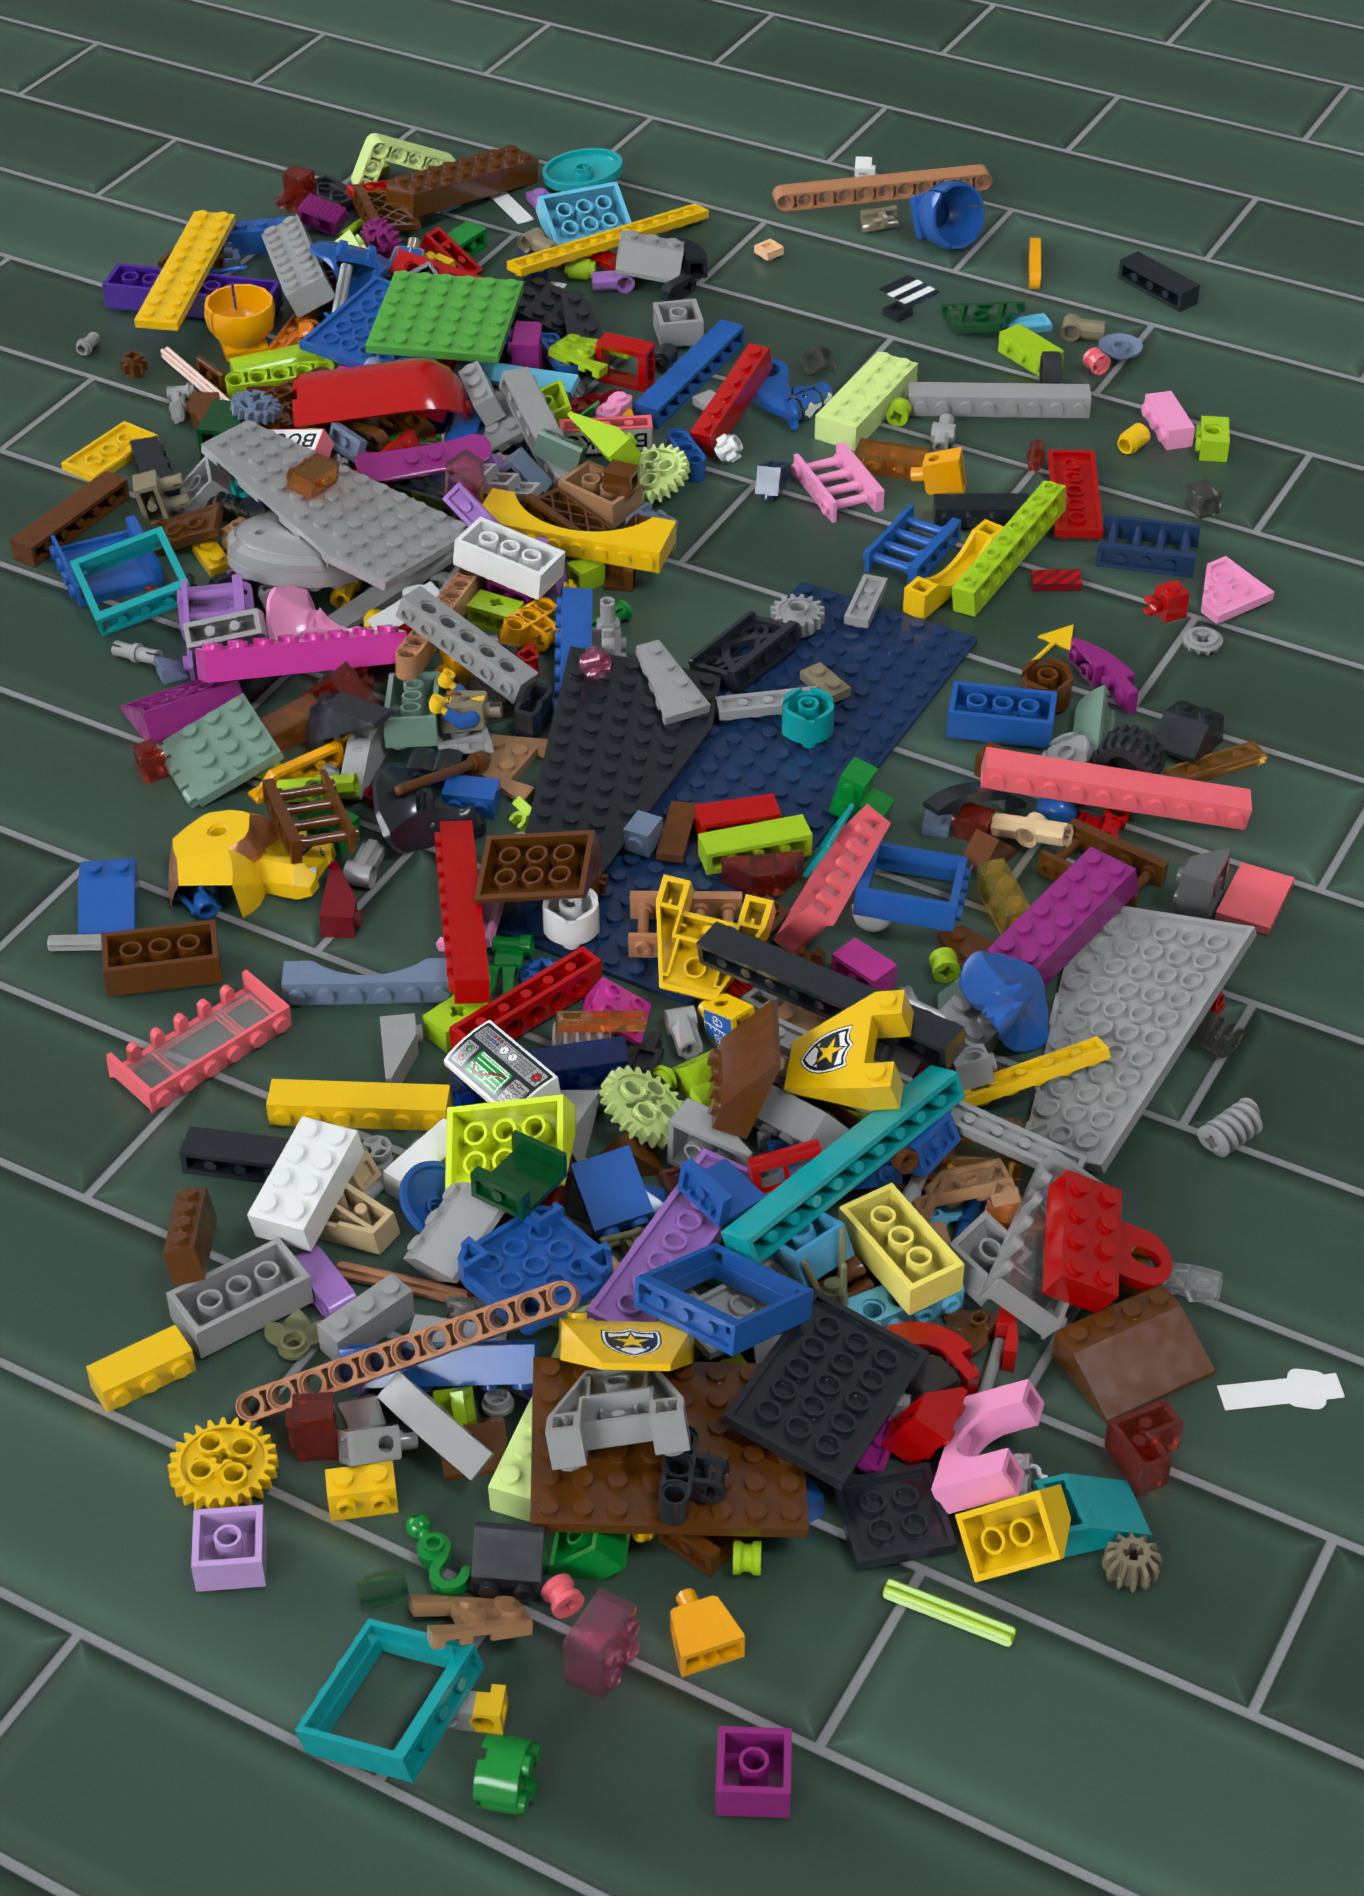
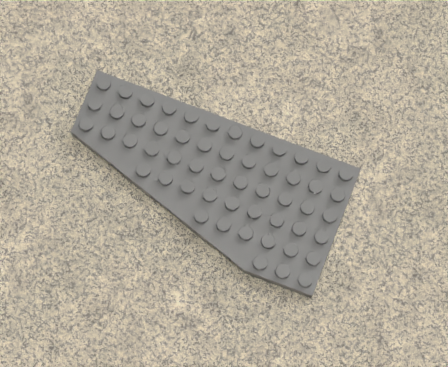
[201,420,469,591]
[1025,906,1257,1174]

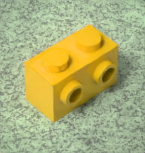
[325,1461,399,1522]

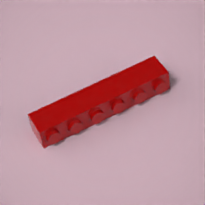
[690,343,773,457]

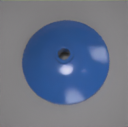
[399,1161,446,1233]

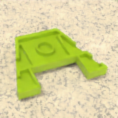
[548,334,632,379]

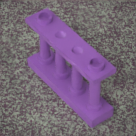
[177,574,249,680]

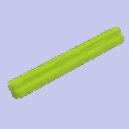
[883,1579,1017,1647]

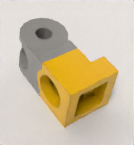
[448,1684,508,1734]

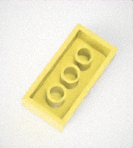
[838,1183,965,1315]

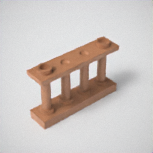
[628,891,742,957]

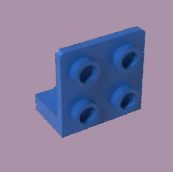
[906,1111,961,1178]
[677,1158,765,1228]

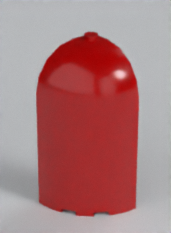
[292,358,473,429]

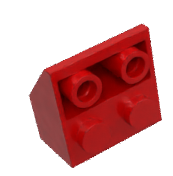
[881,1387,968,1465]

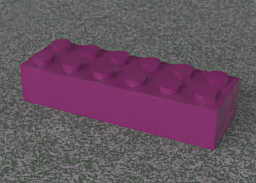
[986,847,1138,987]

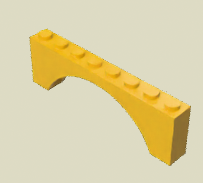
[482,488,676,573]

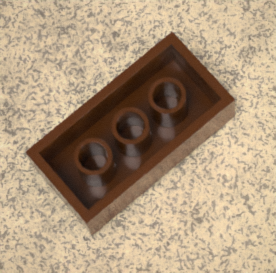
[101,920,223,997]

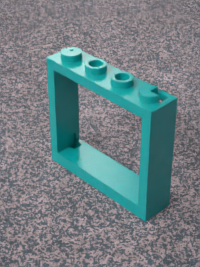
[69,526,190,637]
[294,1618,485,1783]

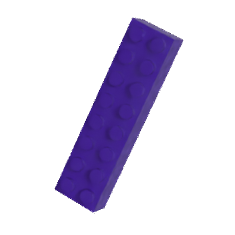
[102,263,283,319]

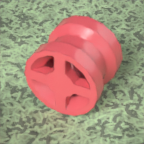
[1082,347,1111,375]
[541,1573,584,1619]

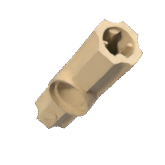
[990,812,1074,848]

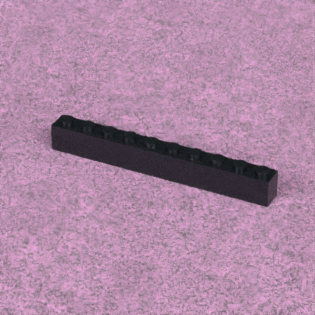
[696,921,966,1069]

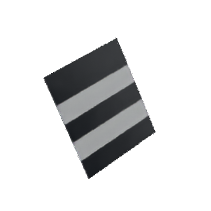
[878,275,941,307]

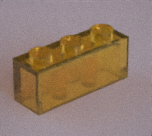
[976,858,1030,935]

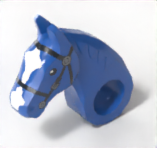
[751,358,832,432]

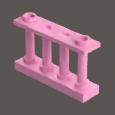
[791,442,884,523]

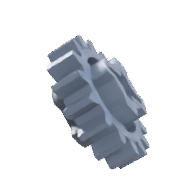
[230,389,281,425]

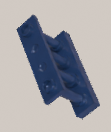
[1096,514,1201,578]

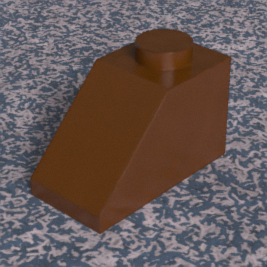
[963,829,1018,875]

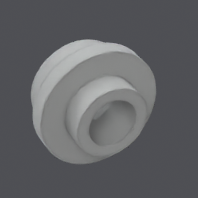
[481,1387,515,1417]

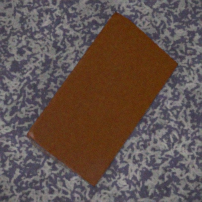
[196,355,227,394]
[389,413,437,439]

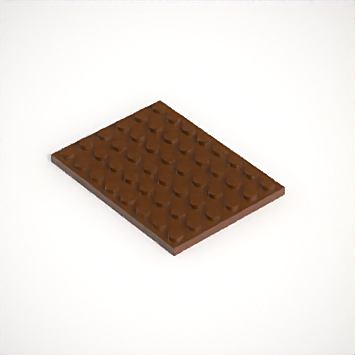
[530,1357,809,1538]

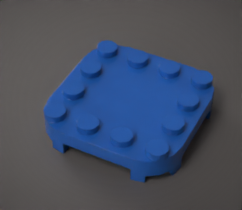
[457,1202,613,1335]

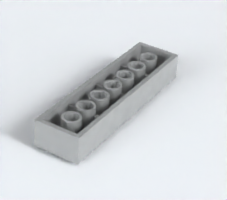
[261,214,335,318]

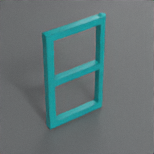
[802,804,855,878]

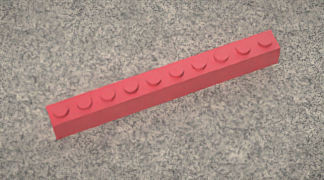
[980,747,1252,830]

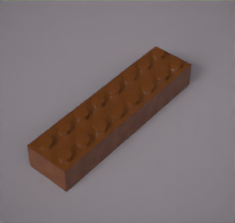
[386,145,539,218]

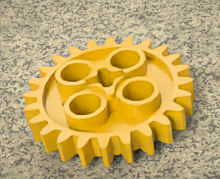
[168,1417,279,1510]

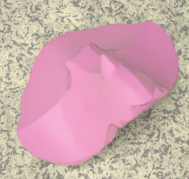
[266,586,359,640]

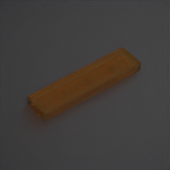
[1163,740,1267,782]

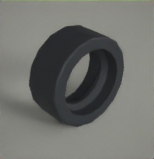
[1039,351,1062,384]

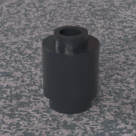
[655,343,678,373]

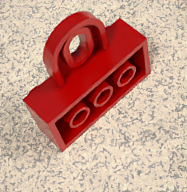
[1042,1169,1172,1313]

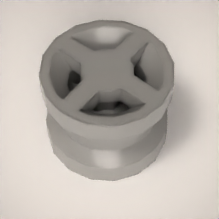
[362,1135,393,1173]

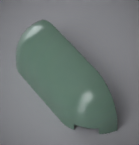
[1073,685,1115,761]

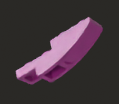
[1068,638,1139,714]

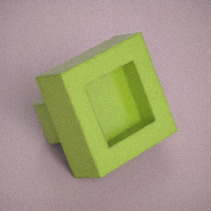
[509,796,532,833]

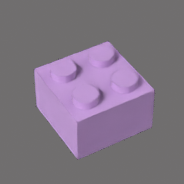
[191,1505,267,1592]

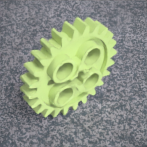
[639,443,690,504]
[599,1065,684,1149]

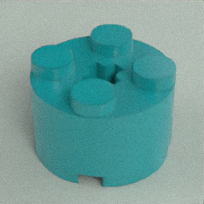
[782,687,835,748]

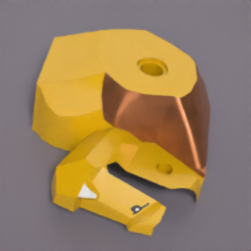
[168,810,336,918]

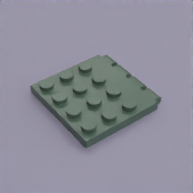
[157,693,284,808]

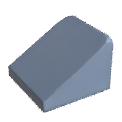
[154,656,188,685]

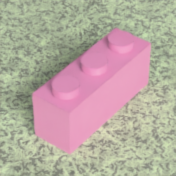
[1141,391,1195,450]

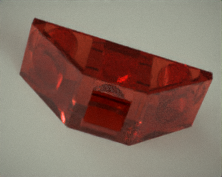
[721,850,804,897]

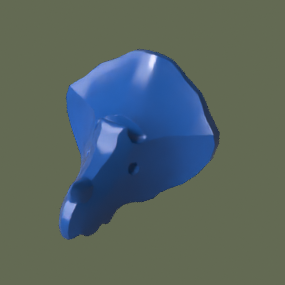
[309,240,392,300]
[959,951,1049,1052]

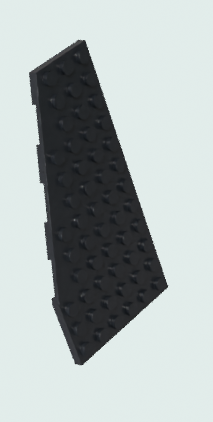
[526,646,721,875]

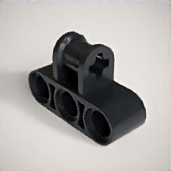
[657,1425,730,1526]

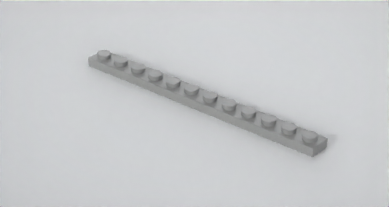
[778,1018,1088,1169]

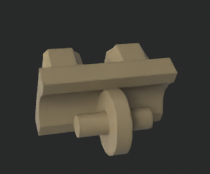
[860,205,899,232]

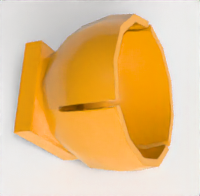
[204,284,275,362]

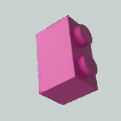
[831,938,897,991]

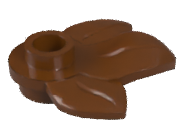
[943,1309,997,1357]

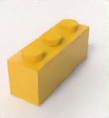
[86,1325,196,1413]

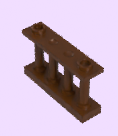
[262,769,360,864]
[1037,818,1169,908]

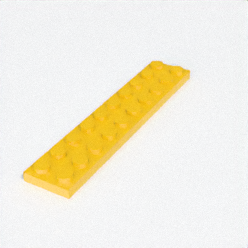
[134,210,236,331]

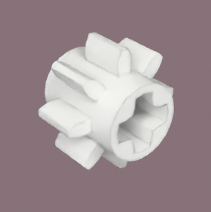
[714,433,743,463]

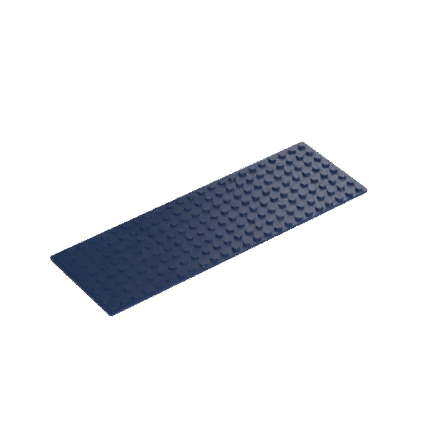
[498,583,977,1006]

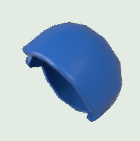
[1036,797,1078,823]

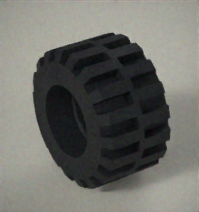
[1092,724,1166,775]

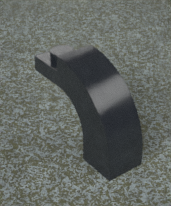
[660,236,708,279]

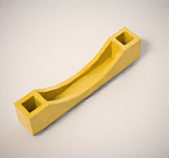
[903,519,1004,620]

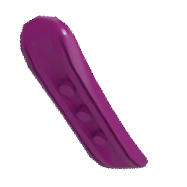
[355,434,492,483]

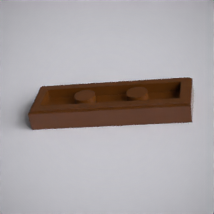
[656,800,698,863]

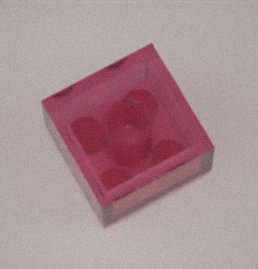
[563,1588,640,1700]

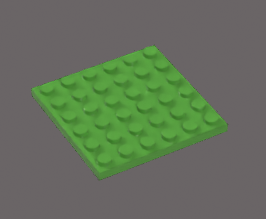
[365,270,524,364]

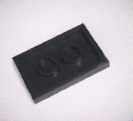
[296,175,354,209]

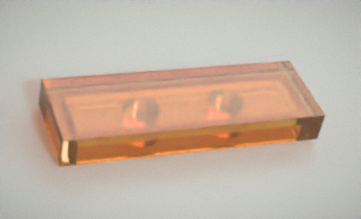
[556,1010,647,1033]

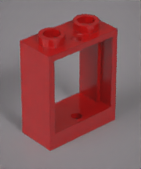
[595,332,655,393]

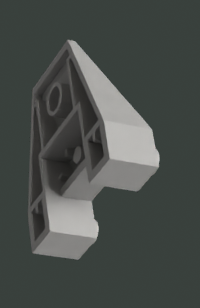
[545,1369,690,1471]

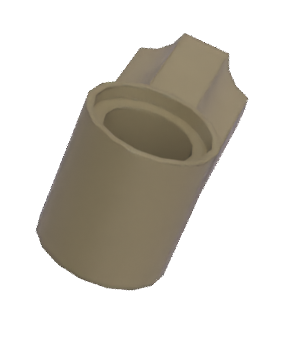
[517,227,558,253]
[1061,314,1106,342]

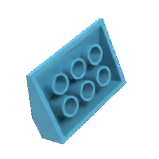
[536,181,632,245]

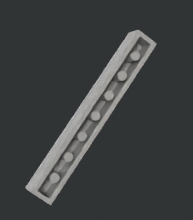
[907,382,1091,418]

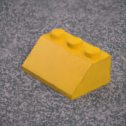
[955,1484,1071,1583]

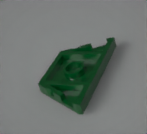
[941,301,1025,334]

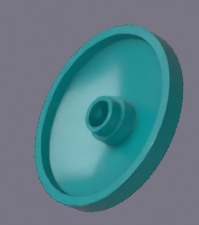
[542,148,623,192]

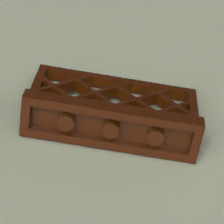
[353,184,421,231]
[522,487,616,532]

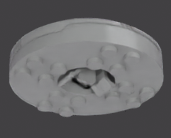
[227,512,359,591]

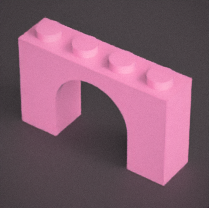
[931,1379,1044,1514]

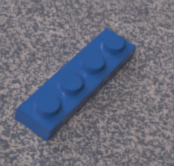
[541,333,580,374]

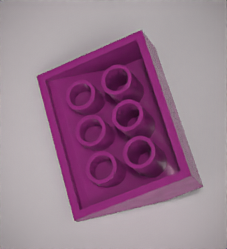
[120,679,242,744]

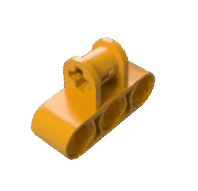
[498,597,560,652]

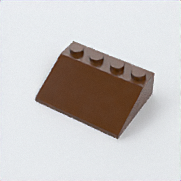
[474,830,602,903]
[707,1000,781,1139]
[1052,1284,1215,1424]

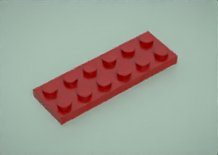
[1047,450,1103,540]

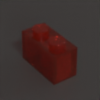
[286,1392,338,1462]

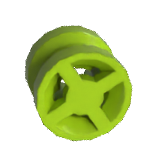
[886,397,912,427]
[929,947,961,983]
[733,1540,761,1576]

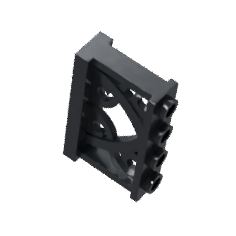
[688,611,802,694]

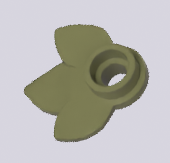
[264,1309,323,1360]

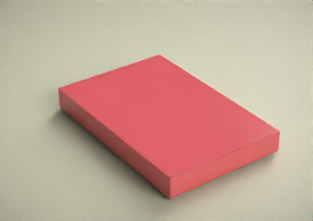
[1215,862,1295,935]

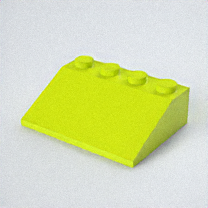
[445,1094,576,1190]

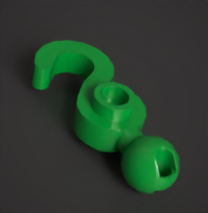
[405,1512,471,1596]

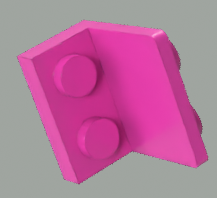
[578,977,651,1045]

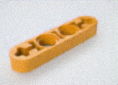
[1029,237,1041,289]

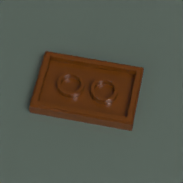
[154,502,224,556]

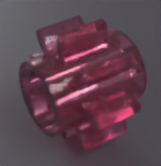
[579,646,612,679]

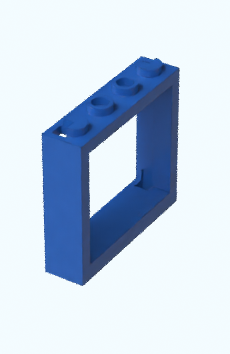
[852,842,971,932]
[633,1243,814,1356]

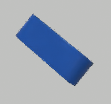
[667,428,706,483]

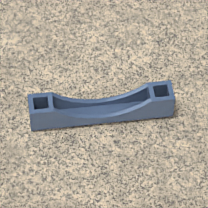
[281,958,454,1005]

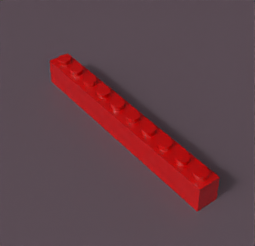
[434,820,490,1004]

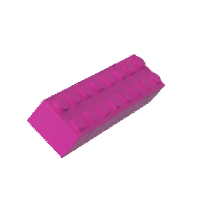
[195,624,407,683]

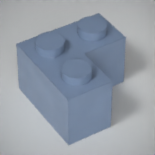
[499,447,553,493]

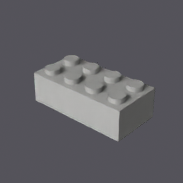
[166,1237,314,1359]

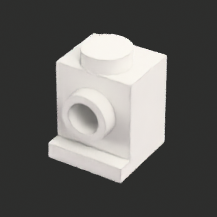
[855,156,876,177]

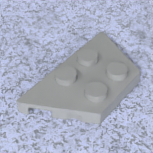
[483,391,525,452]
[437,722,494,754]

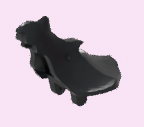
[373,766,487,853]

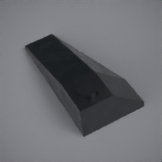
[305,691,394,748]

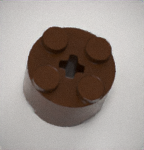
[1021,658,1073,716]

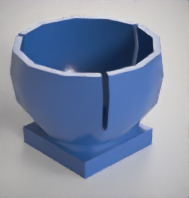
[909,181,985,249]

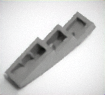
[446,463,544,502]
[377,1371,494,1481]

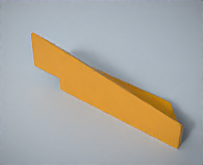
[247,733,352,804]

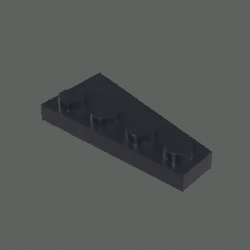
[560,290,612,356]

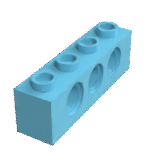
[847,1285,965,1327]

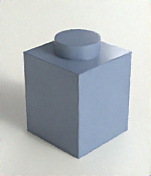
[623,810,663,857]

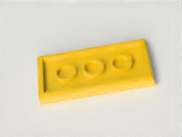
[61,421,159,482]

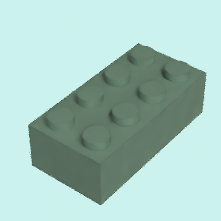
[383,671,443,750]

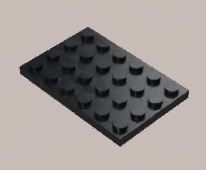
[722,1289,929,1491]

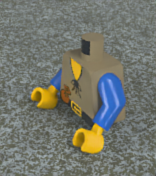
[429,668,503,734]

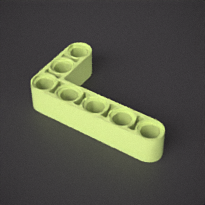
[351,133,456,184]

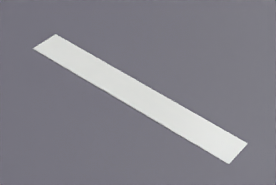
[490,192,535,224]

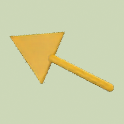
[1031,624,1074,661]

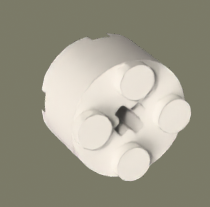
[542,888,600,950]

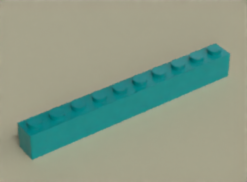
[721,1065,965,1264]

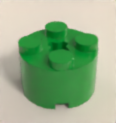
[473,1732,543,1816]

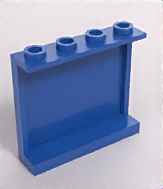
[48,515,165,607]

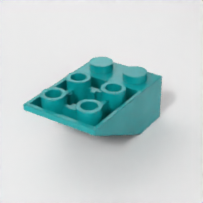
[1033,1473,1152,1557]

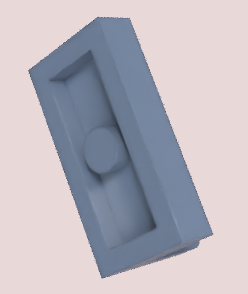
[329,422,368,463]

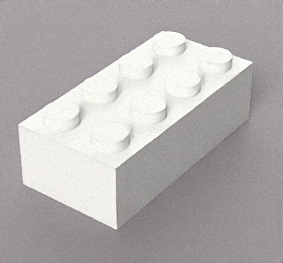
[453,517,565,600]
[247,1116,365,1251]

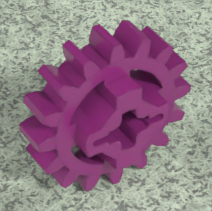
[360,217,402,259]

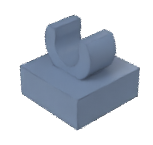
[221,242,241,268]

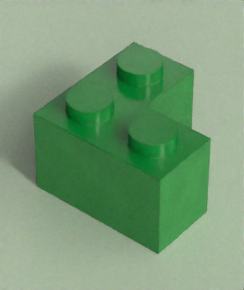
[829,757,896,822]

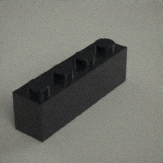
[1118,251,1200,312]
[129,436,180,497]
[932,493,1029,530]
[179,1126,289,1184]

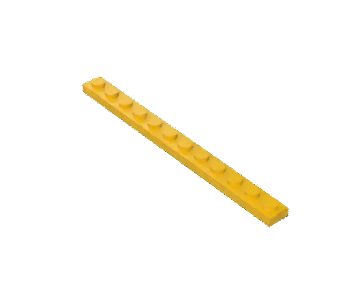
[507,203,709,277]

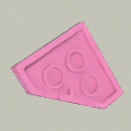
[1201,556,1274,624]

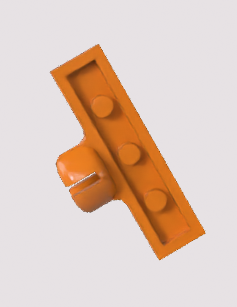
[265,308,319,351]

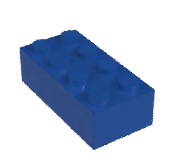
[946,681,1057,748]

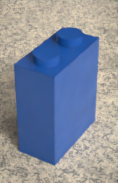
[570,1145,654,1241]

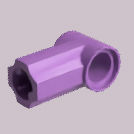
[591,270,635,293]

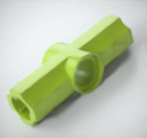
[277,773,360,803]

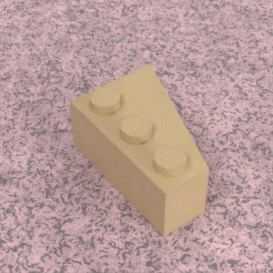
[318,1183,400,1255]

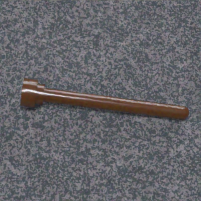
[394,750,490,796]
[818,1099,919,1174]

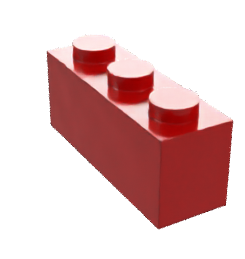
[694,794,781,835]

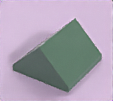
[532,428,589,472]

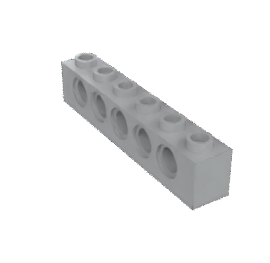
[395,586,539,704]

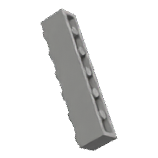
[499,366,569,490]

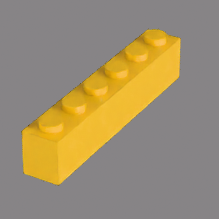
[266,1079,451,1131]

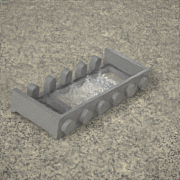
[979,1149,1101,1340]

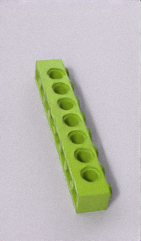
[952,480,1066,617]

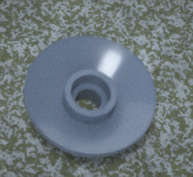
[1098,333,1143,360]

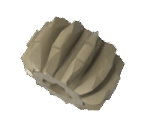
[1102,1531,1162,1593]

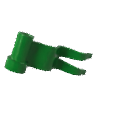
[488,935,535,995]

